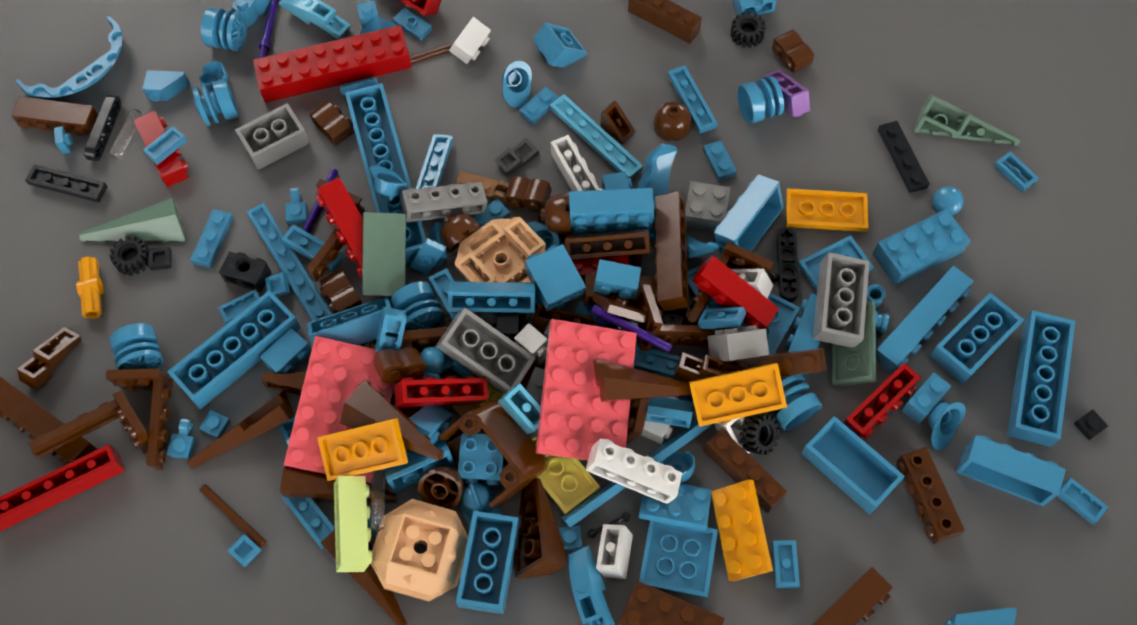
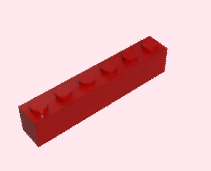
[315,177,382,299]
[0,444,126,532]

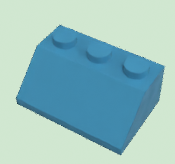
[383,439,455,494]

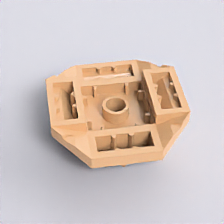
[455,217,546,283]
[371,499,468,601]

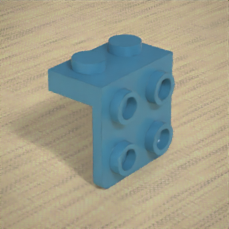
[458,433,504,486]

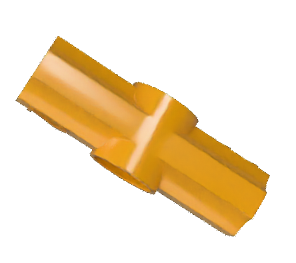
[76,256,104,319]

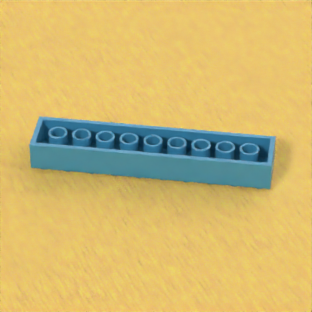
[345,83,426,264]

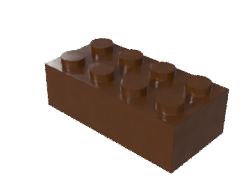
[619,581,725,625]

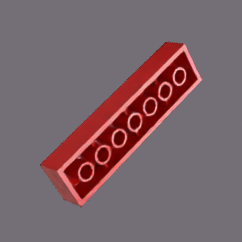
[253,25,412,103]

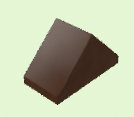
[601,101,636,144]

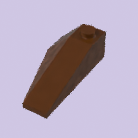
[514,478,566,579]

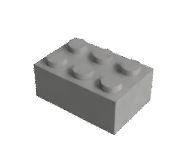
[235,103,310,170]

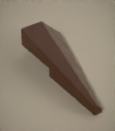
[593,359,692,402]
[340,380,444,460]
[187,391,294,469]
[280,466,397,503]
[320,529,407,625]

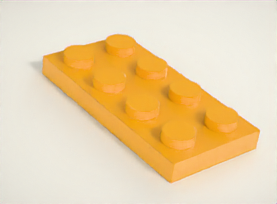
[786,188,868,232]
[689,363,787,427]
[317,418,408,481]
[711,480,773,581]

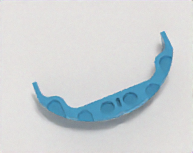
[15,16,122,98]
[638,143,724,258]

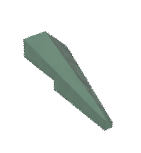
[913,93,1021,146]
[78,198,186,243]

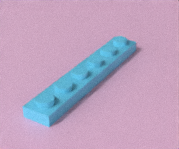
[550,94,643,179]

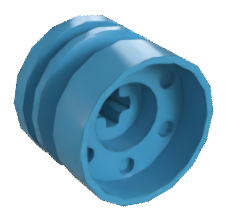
[201,7,247,51]
[737,75,784,124]
[192,78,239,127]
[390,281,445,331]
[109,323,164,370]
[772,374,822,430]

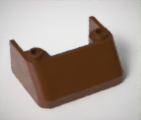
[438,400,548,508]

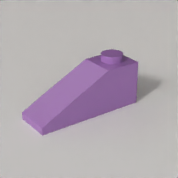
[763,69,810,118]

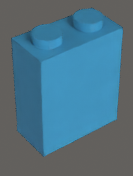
[524,244,586,311]

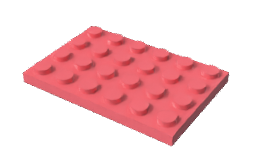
[536,319,637,461]
[284,336,395,484]

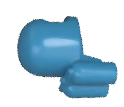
[420,347,445,380]

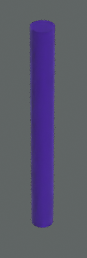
[302,168,338,233]
[591,305,672,353]

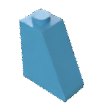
[945,607,1017,625]

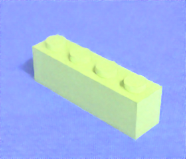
[334,476,372,572]

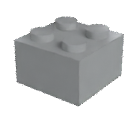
[686,181,731,232]
[707,325,769,361]

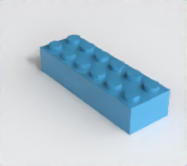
[167,290,301,410]
[1007,310,1076,447]

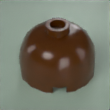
[653,101,692,141]
[541,194,570,235]
[440,213,481,252]
[417,465,464,509]

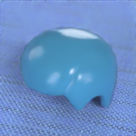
[199,61,229,91]
[932,186,964,216]
[661,450,695,483]

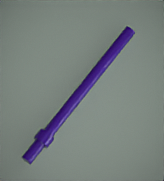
[258,0,279,58]

